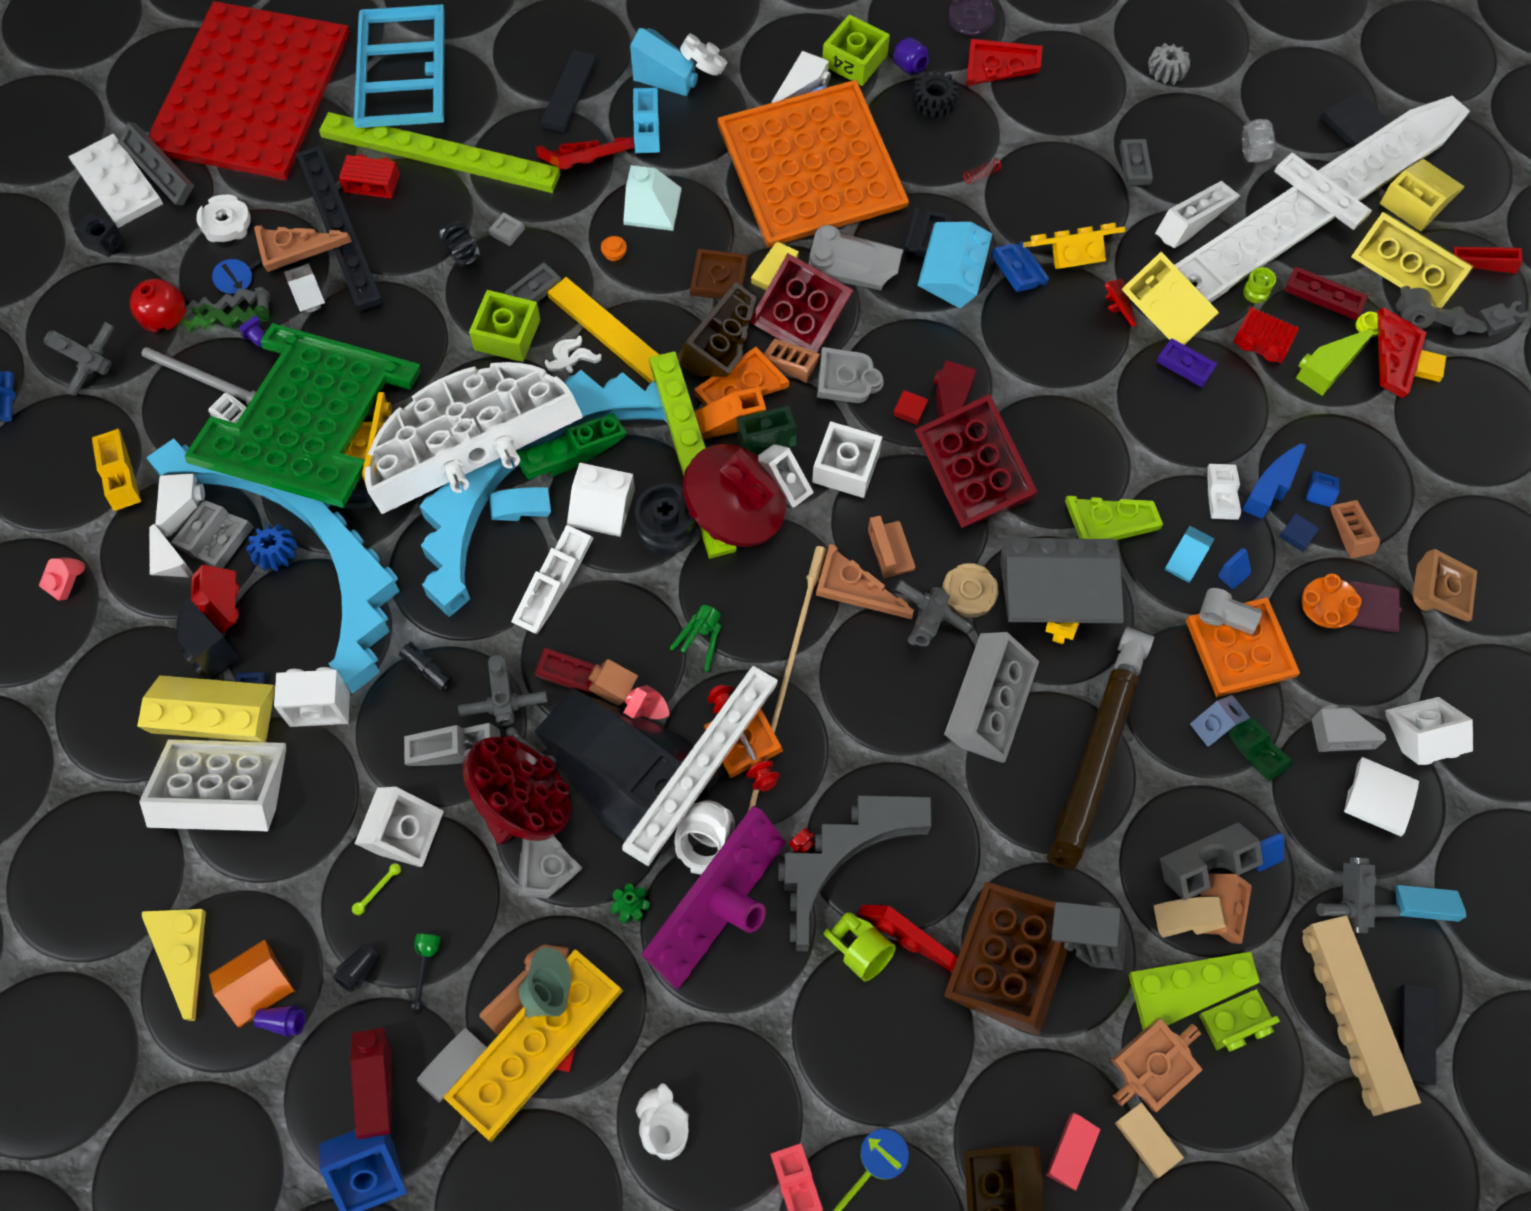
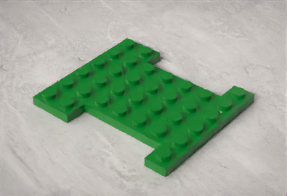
[184,323,421,508]

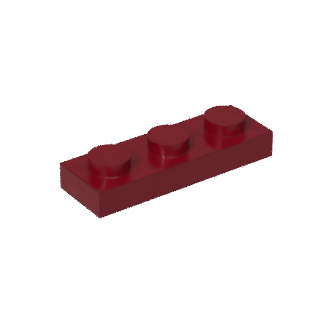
[1284,266,1369,320]

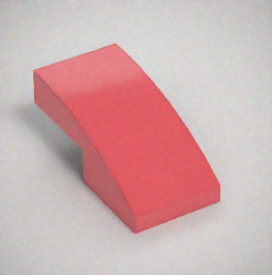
[771,1143,823,1211]

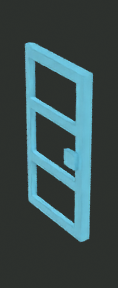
[354,5,445,128]

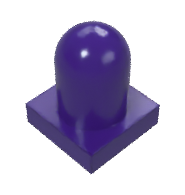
[238,315,266,347]

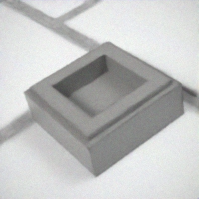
[489,212,525,246]

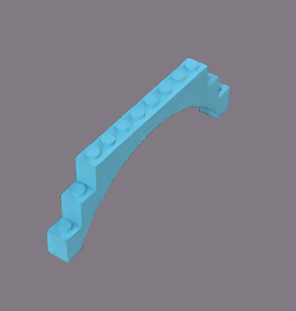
[420,370,667,617]
[146,438,400,694]

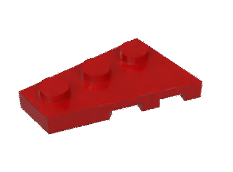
[966,39,1043,86]
[1377,307,1427,398]

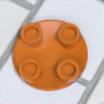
[1301,574,1362,628]

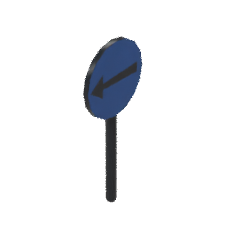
[212,258,262,295]

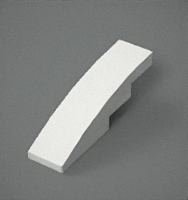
[511,525,593,634]

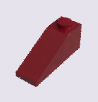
[933,360,976,418]
[350,1028,392,1140]

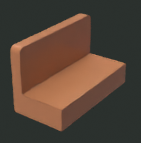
[868,516,915,578]
[1200,874,1252,944]

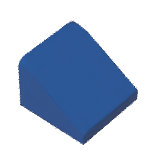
[1306,471,1340,507]
[1218,548,1251,589]
[1256,833,1284,871]

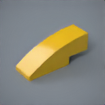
[92,429,141,511]

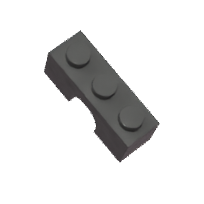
[1160,822,1263,901]

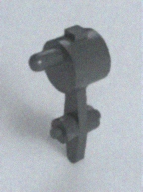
[1395,286,1487,335]

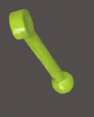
[352,863,401,916]

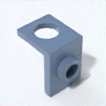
[1190,695,1250,747]

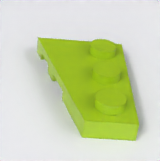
[1065,496,1163,540]

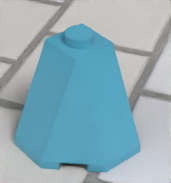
[630,28,698,96]

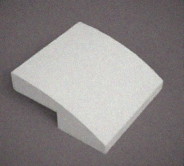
[1344,757,1419,837]

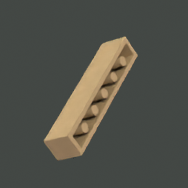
[1302,915,1421,1116]

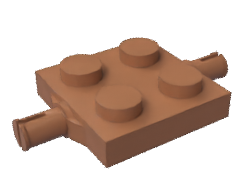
[1111,1018,1202,1112]

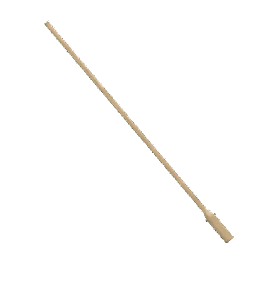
[747,546,826,813]

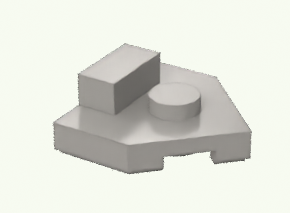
[518,836,582,898]

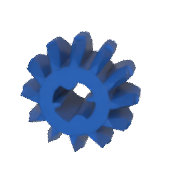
[247,523,297,572]

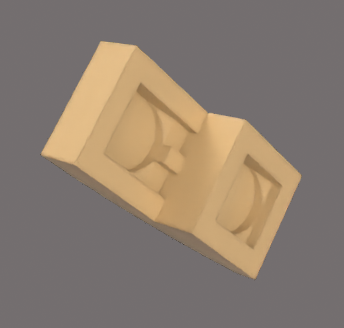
[1154,897,1227,938]

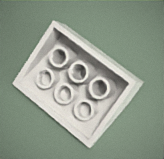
[139,740,286,831]

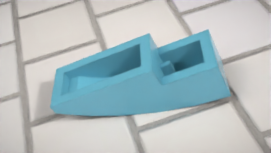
[633,88,660,153]

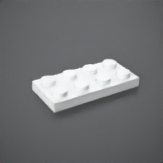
[68,134,163,228]

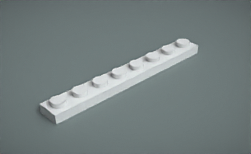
[622,666,778,866]

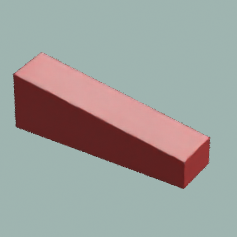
[1452,247,1522,274]

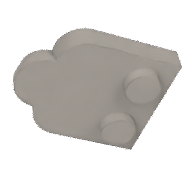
[817,347,884,403]

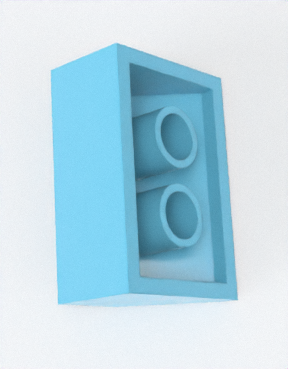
[917,222,992,309]

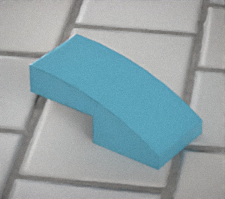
[489,487,551,521]

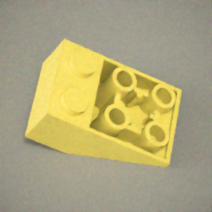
[1380,159,1464,232]
[1122,252,1219,345]

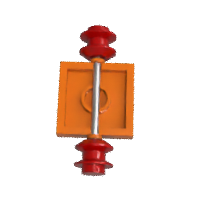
[704,685,783,792]

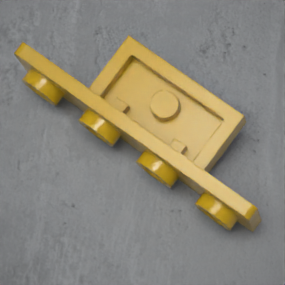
[1023,223,1125,269]
[345,392,392,488]

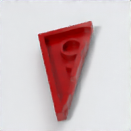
[536,137,635,169]
[857,905,958,972]

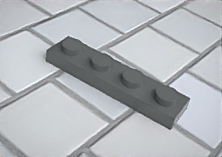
[118,122,194,206]

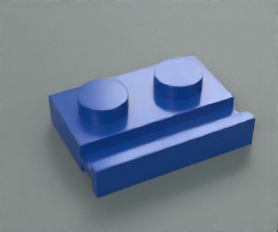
[991,241,1049,292]

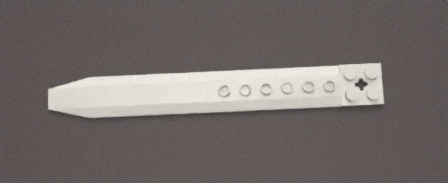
[1174,96,1470,303]

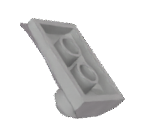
[808,225,903,290]

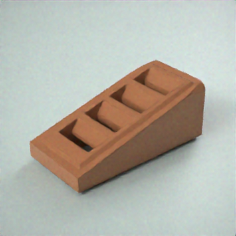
[764,339,820,383]
[1330,500,1380,558]

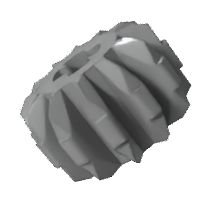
[1148,43,1190,85]

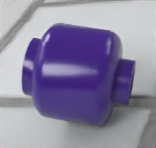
[893,37,929,75]

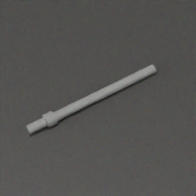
[142,347,256,405]

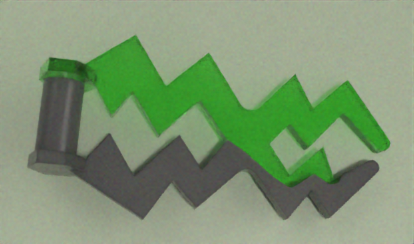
[180,287,270,332]

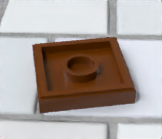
[690,249,748,299]

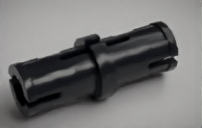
[399,642,454,691]

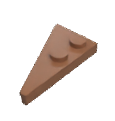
[254,226,352,272]
[816,544,914,619]

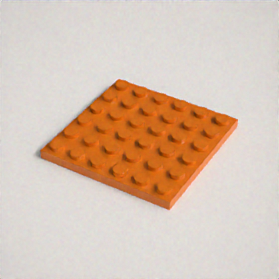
[717,80,909,248]

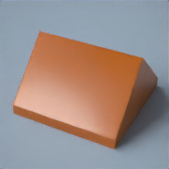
[209,940,296,1028]

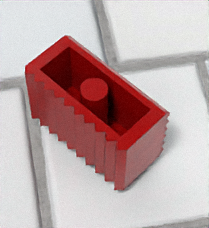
[339,154,400,199]
[1233,307,1299,363]

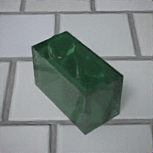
[736,405,796,455]

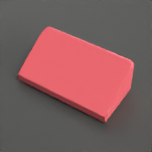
[1045,1112,1101,1191]

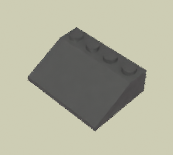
[1000,538,1124,623]

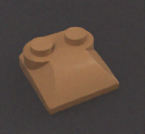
[1413,549,1478,622]

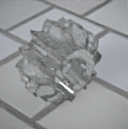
[1241,119,1275,163]

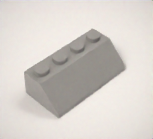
[944,632,1040,763]

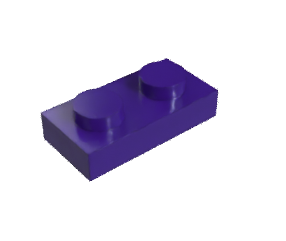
[1156,338,1217,387]

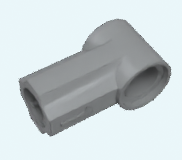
[1199,588,1262,635]

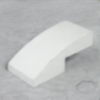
[1208,464,1241,520]

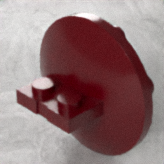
[683,444,786,547]
[463,736,571,845]

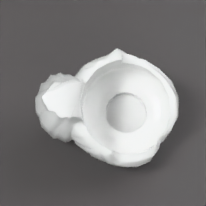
[636,1083,689,1160]

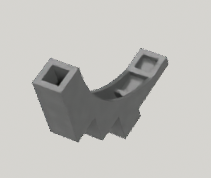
[778,796,931,952]

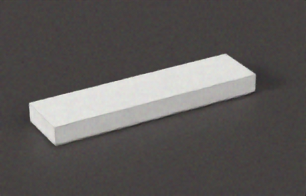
[1274,152,1372,230]

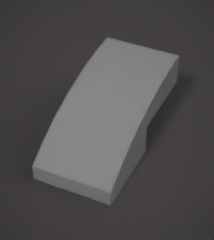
[417,1028,487,1103]

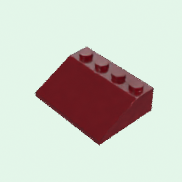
[915,394,1038,528]

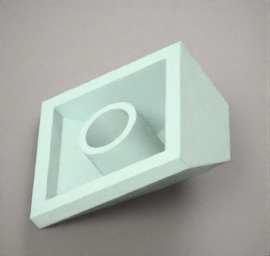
[624,165,681,231]

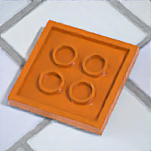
[1186,597,1300,697]

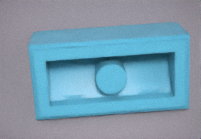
[1395,885,1466,922]

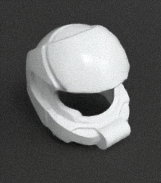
[675,800,735,875]

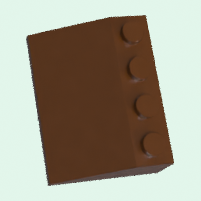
[944,882,1068,1036]

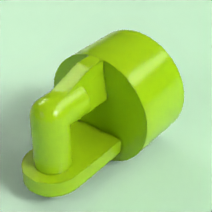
[823,912,895,982]

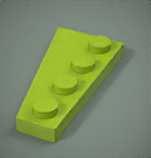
[1128,952,1260,1030]

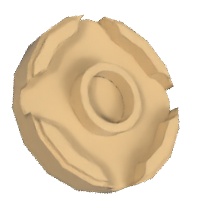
[942,563,999,617]

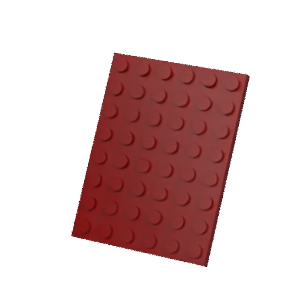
[148,1,350,180]

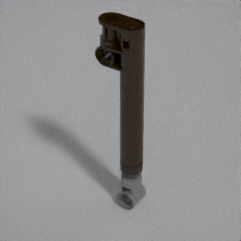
[1047,626,1154,870]

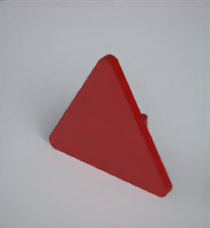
[1105,279,1137,327]

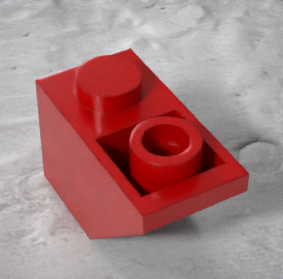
[191,565,239,633]

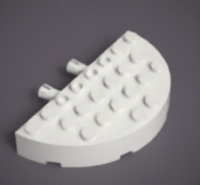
[365,362,583,514]

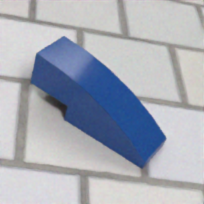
[1242,443,1306,519]

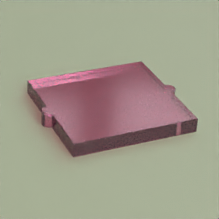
[1348,581,1402,633]

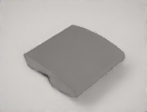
[171,500,254,568]

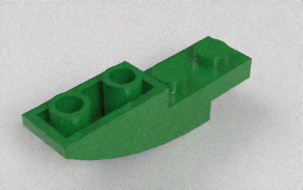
[517,413,626,480]

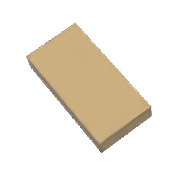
[1115,1102,1184,1178]

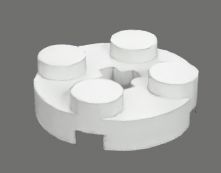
[680,34,727,76]
[197,194,251,242]

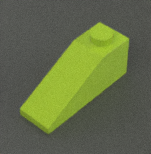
[1296,329,1374,396]

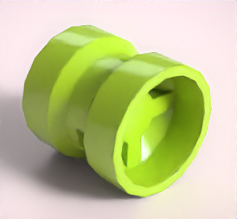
[1243,267,1276,304]

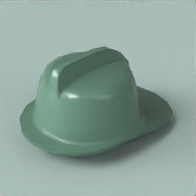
[519,947,571,1018]

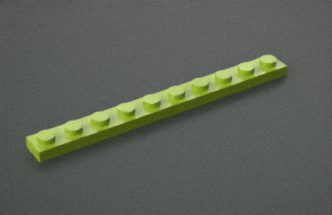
[319,112,561,193]

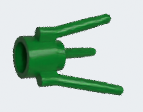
[670,605,722,672]

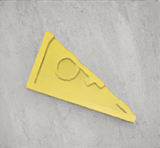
[142,909,206,1021]

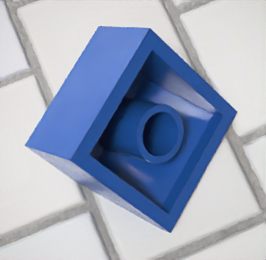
[319,1130,407,1211]

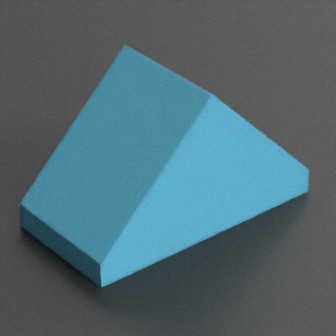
[1164,526,1214,583]

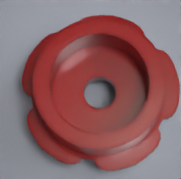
[788,828,815,853]

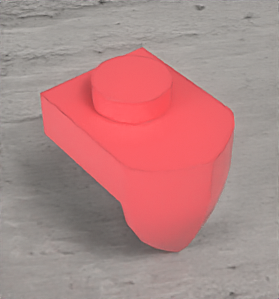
[39,557,85,601]
[623,685,670,719]

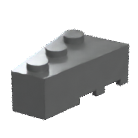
[1052,902,1126,970]

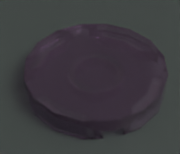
[948,0,995,36]

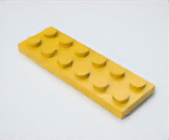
[443,949,623,1142]

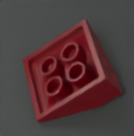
[750,253,854,353]

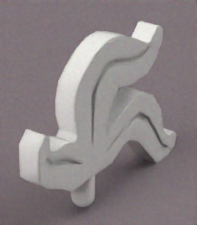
[545,336,601,373]

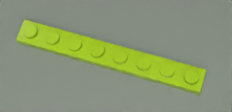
[649,352,737,559]

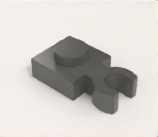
[1476,301,1529,336]

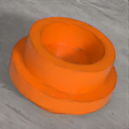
[601,236,627,261]

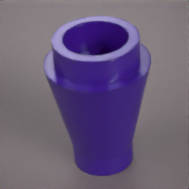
[254,1005,306,1038]

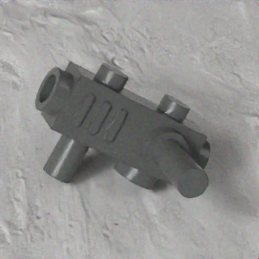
[44,322,115,396]
[895,580,972,646]
[458,655,548,726]
[1316,857,1400,933]

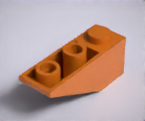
[694,387,766,439]

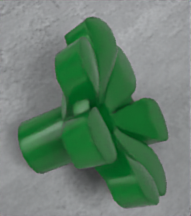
[610,884,651,924]

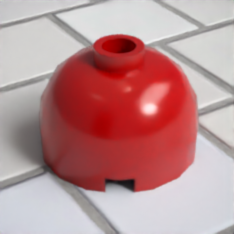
[129,278,186,332]

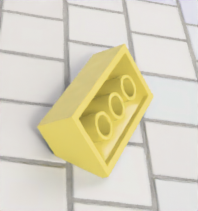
[1351,212,1474,308]
[137,675,275,742]

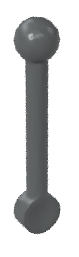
[506,727,556,765]

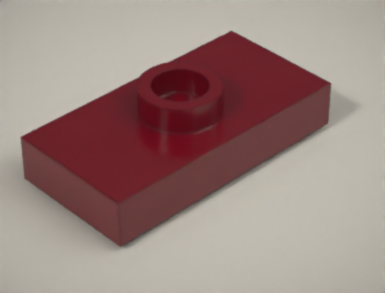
[534,647,595,695]

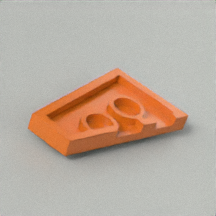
[694,347,790,406]

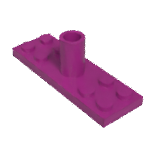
[641,806,786,990]

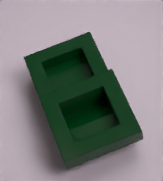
[1228,716,1292,781]

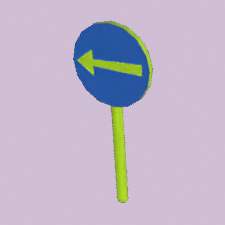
[833,1129,909,1211]

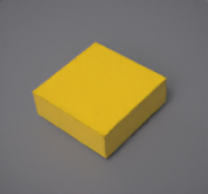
[1414,350,1446,382]

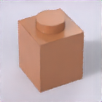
[588,659,638,706]

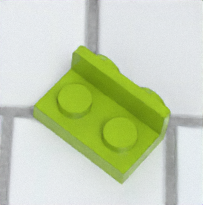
[1199,989,1280,1052]

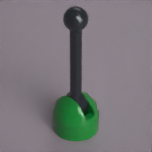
[410,934,441,1012]

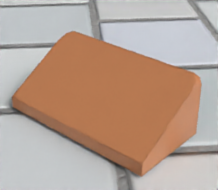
[479,970,528,1036]

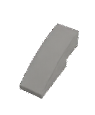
[404,723,500,766]

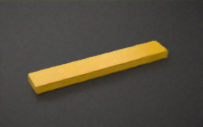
[547,277,659,383]

